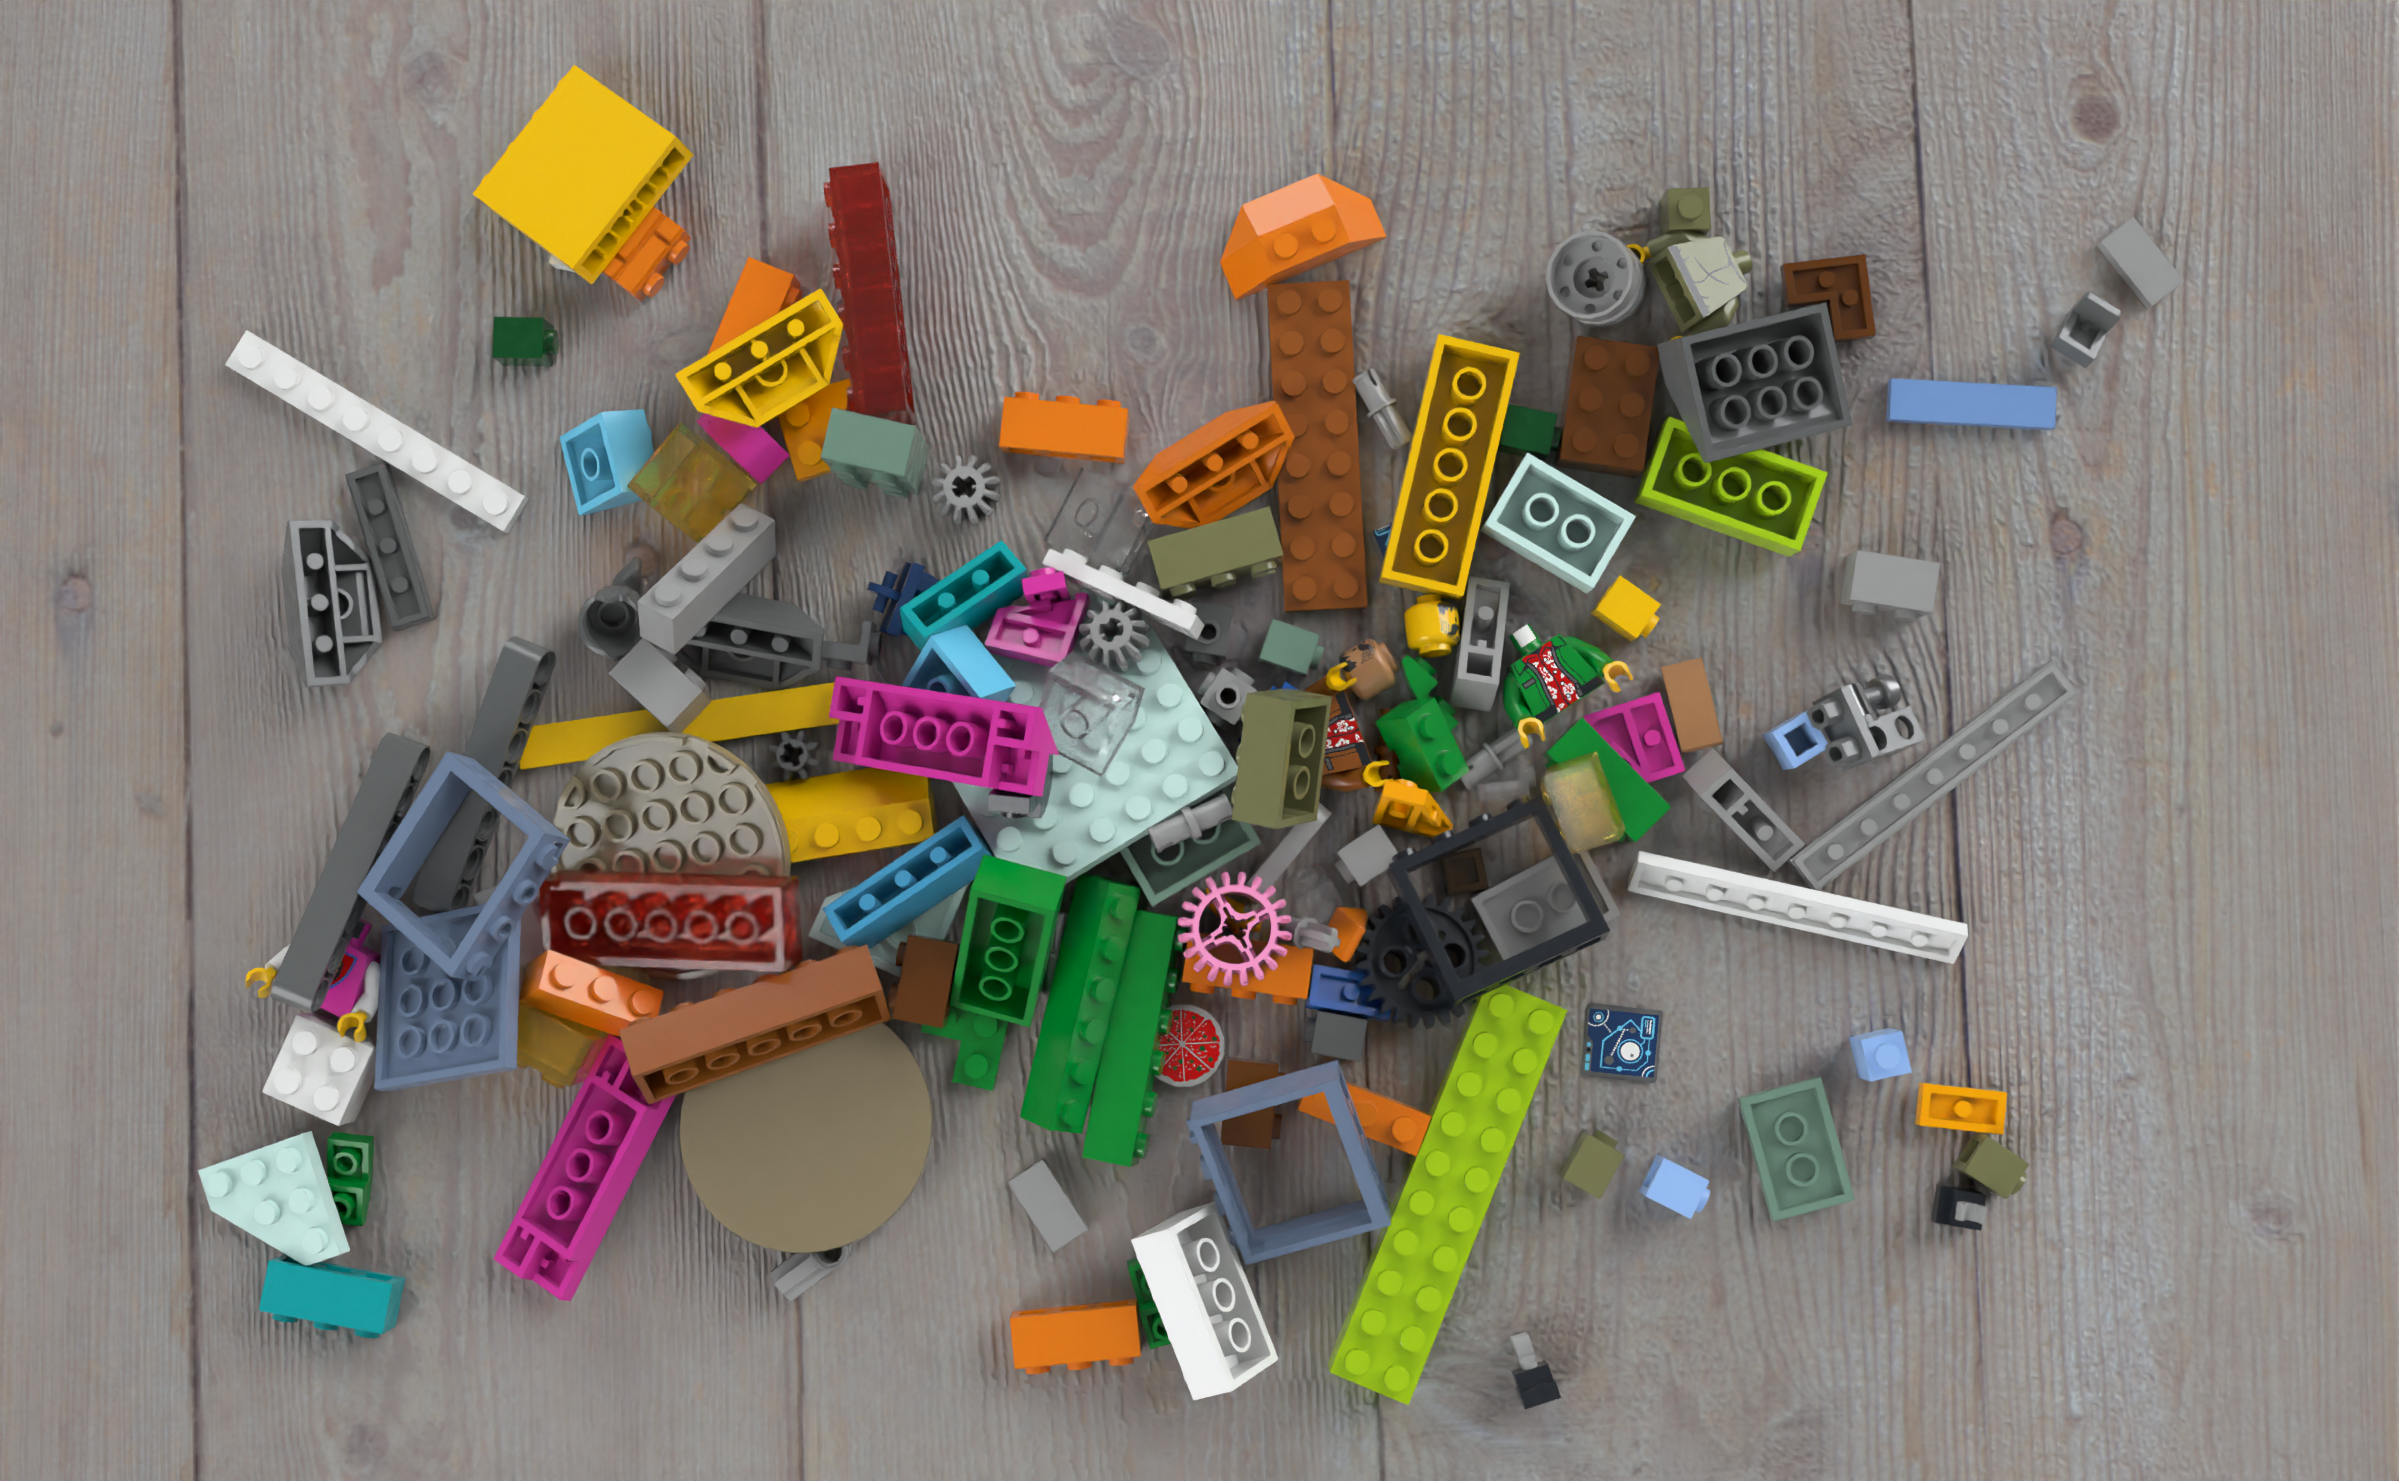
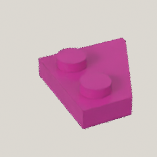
[984,592,1090,670]
[1581,692,1685,783]

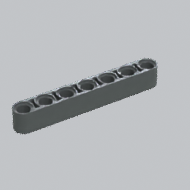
[413,636,556,913]
[271,732,431,1013]

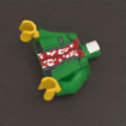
[1503,624,1633,748]

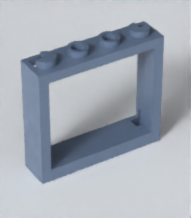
[357,751,570,982]
[1186,1060,1391,1265]

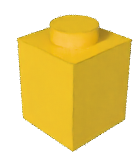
[1590,575,1661,642]

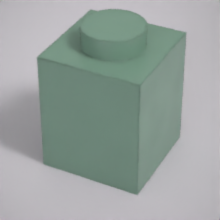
[1259,619,1324,677]

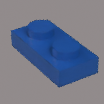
[1305,964,1391,1022]

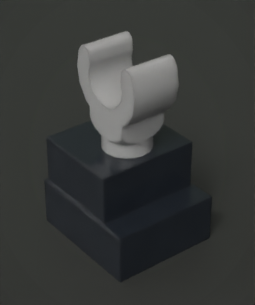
[1931,1184,1988,1231]
[1510,1332,1561,1409]

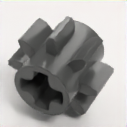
[769,731,821,781]

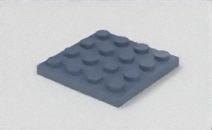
[374,904,521,1092]

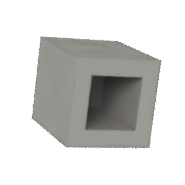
[1334,824,1398,887]

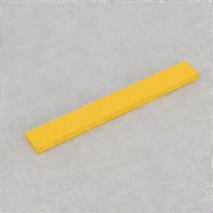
[520,682,839,770]

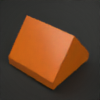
[1328,907,1368,962]

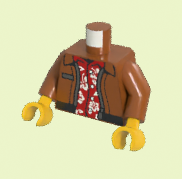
[1304,662,1393,792]

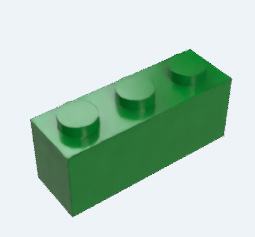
[1542,717,1671,843]

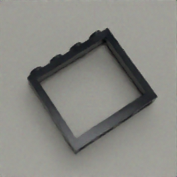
[1387,796,1610,1009]

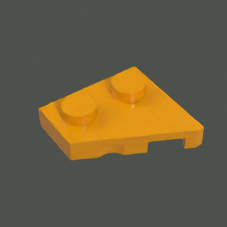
[778,378,853,482]
[1372,779,1453,838]

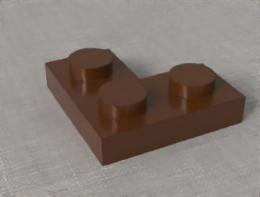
[1780,254,1876,343]

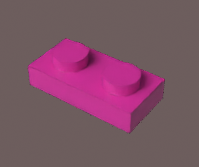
[1021,567,1071,605]

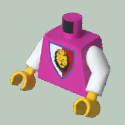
[245,918,380,1042]

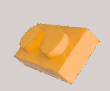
[1915,1082,2007,1135]

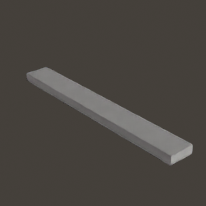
[1787,660,2078,891]

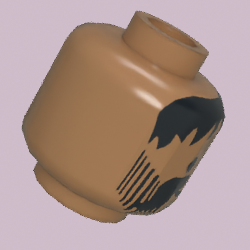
[1339,639,1400,700]

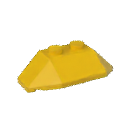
[675,288,843,428]

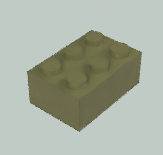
[1147,506,1283,601]
[1231,688,1332,829]

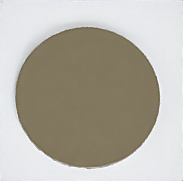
[551,732,791,980]
[680,1023,933,1253]

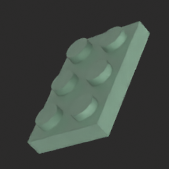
[1737,1076,1855,1222]

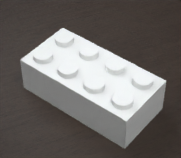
[1131,1202,1278,1400]

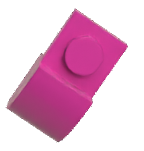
[696,414,790,484]

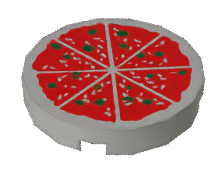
[1155,1004,1225,1087]

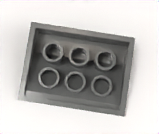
[1657,302,1853,463]

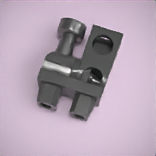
[1806,674,1926,771]

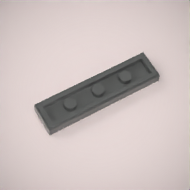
[345,462,436,631]

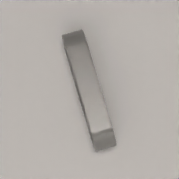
[1244,802,1332,905]

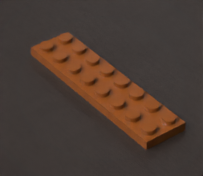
[1267,280,1368,613]

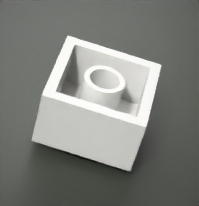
[262,1013,377,1126]

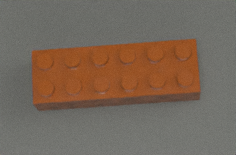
[619,944,891,1104]

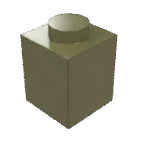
[1659,187,1711,236]
[1558,1129,1625,1199]
[1953,1132,2030,1199]

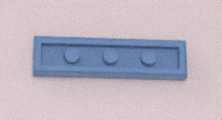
[1886,378,2057,431]

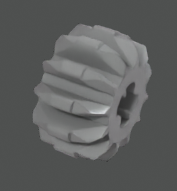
[931,455,1001,525]
[1079,600,1150,672]

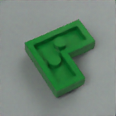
[921,1006,1009,1091]

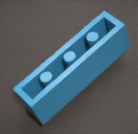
[823,815,995,949]

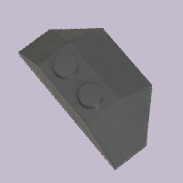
[281,519,383,688]
[675,593,824,690]

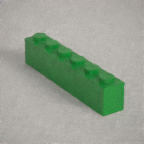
[1020,873,1141,1134]
[1082,909,1188,1168]

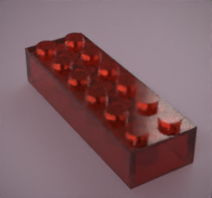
[823,162,917,425]
[539,870,803,972]

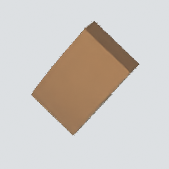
[1661,657,1723,754]

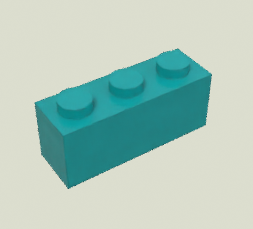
[900,540,1027,651]
[258,1254,405,1338]

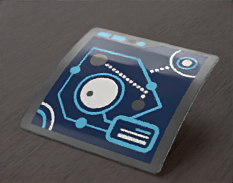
[1581,1003,1663,1083]

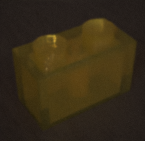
[1540,751,1626,855]

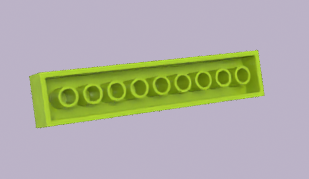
[1328,985,1568,1405]

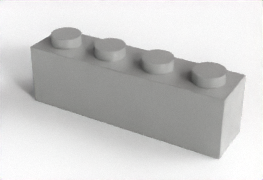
[637,503,776,655]

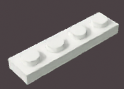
[1042,548,1204,640]

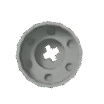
[1546,230,1647,328]

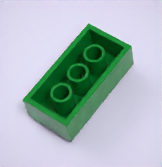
[949,854,1067,1027]

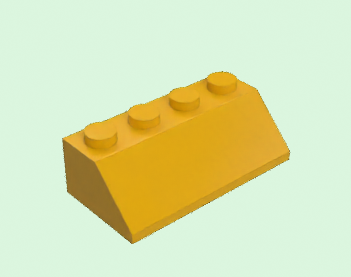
[765,767,939,864]

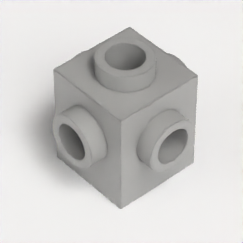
[1197,667,1257,729]

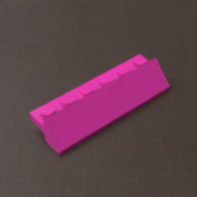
[829,676,1060,797]
[493,1034,676,1301]

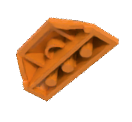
[1220,173,1387,301]
[1132,400,1295,529]

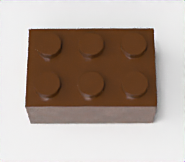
[1554,336,1659,478]

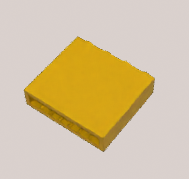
[472,65,694,285]

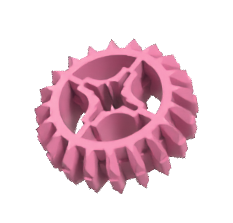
[1178,872,1292,986]

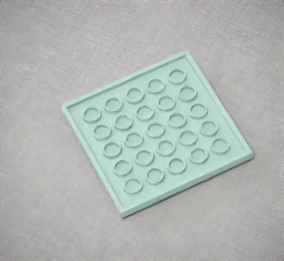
[952,570,1238,884]

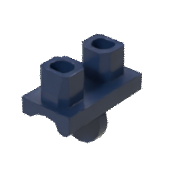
[867,562,939,637]

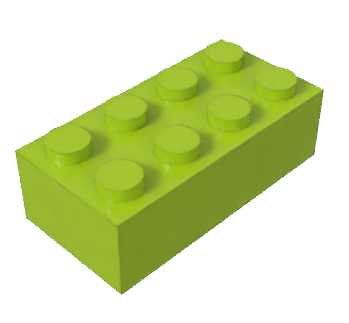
[1634,417,1828,557]

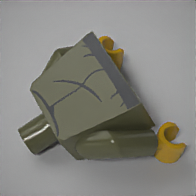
[1626,231,1753,341]

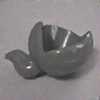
[578,557,642,661]

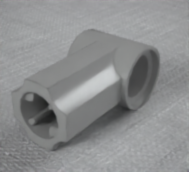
[770,1243,853,1302]

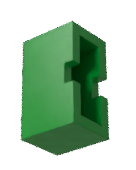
[1375,698,1470,793]

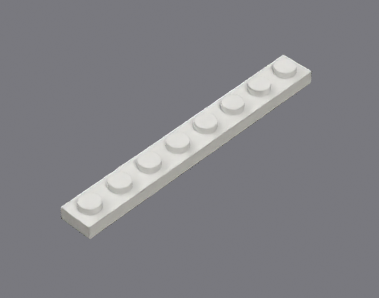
[225,330,529,533]
[1627,851,1968,964]

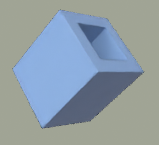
[1762,711,1828,771]
[1849,1028,1912,1082]
[1639,1154,1710,1219]

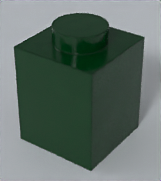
[492,317,559,367]
[1497,404,1562,461]

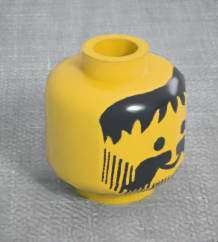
[1404,594,1460,658]

